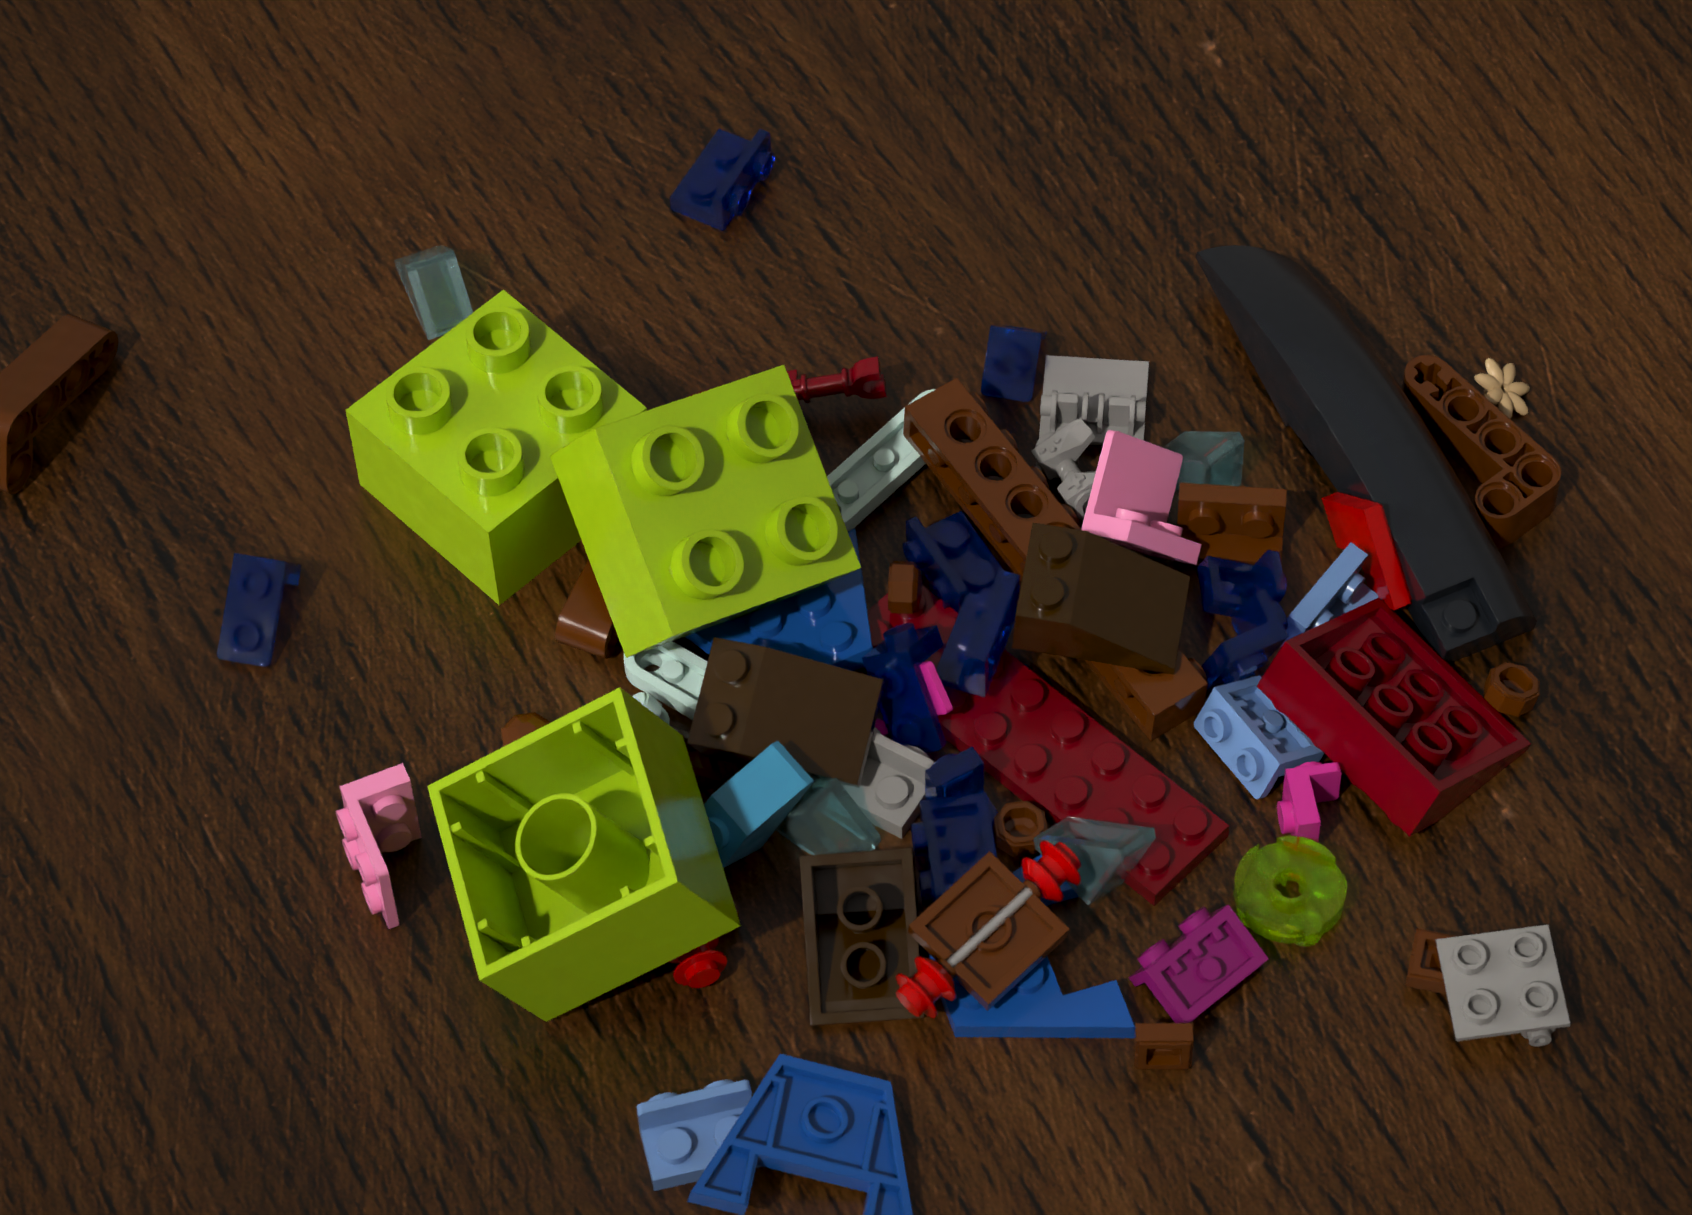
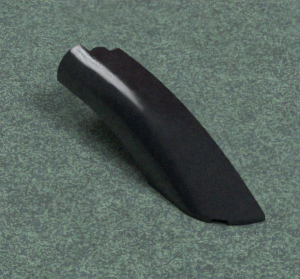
[1196,245,1537,664]

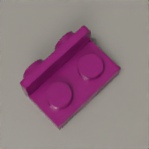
[1128,905,1269,1023]

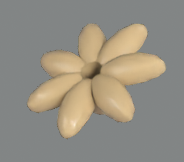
[1475,358,1530,419]

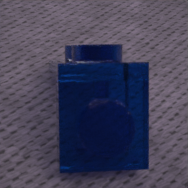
[862,623,946,753]

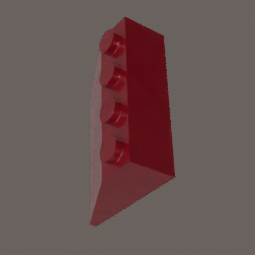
[1257,598,1531,837]

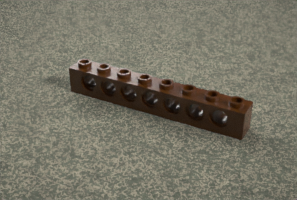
[903,378,1208,742]

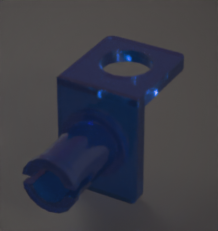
[981,324,1047,402]

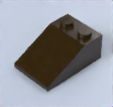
[1012,523,1190,675]
[687,637,886,788]
[799,848,924,1026]

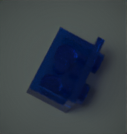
[1201,589,1289,689]

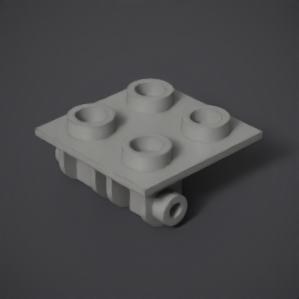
[1039,355,1149,445]
[1436,925,1570,1047]

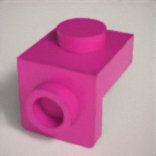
[1277,762,1342,854]

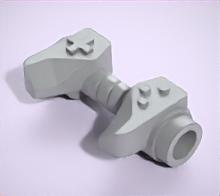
[1032,419,1096,521]

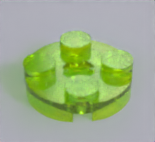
[1234,835,1347,947]

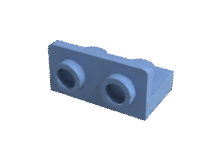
[1275,542,1379,647]
[1194,675,1324,799]
[636,1080,762,1191]

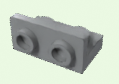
[808,728,936,839]

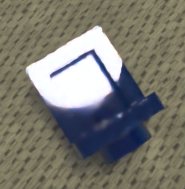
[1197,550,1287,622]
[925,746,998,844]

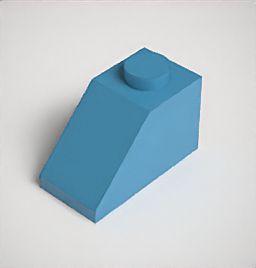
[704,741,814,868]

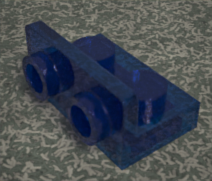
[670,129,775,231]
[902,511,1015,621]
[936,569,1020,697]
[911,793,997,904]

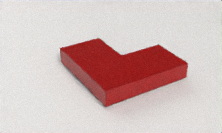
[1321,492,1412,610]

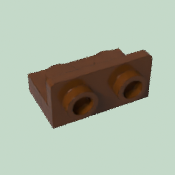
[1176,483,1287,569]

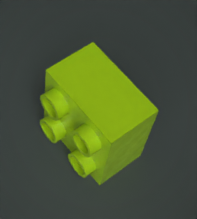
[345,290,647,606]
[550,365,861,658]
[427,687,741,1022]

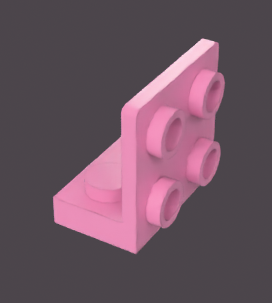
[1081,430,1202,565]
[336,763,422,929]

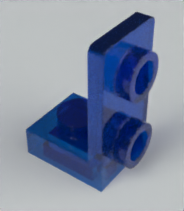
[217,553,302,667]

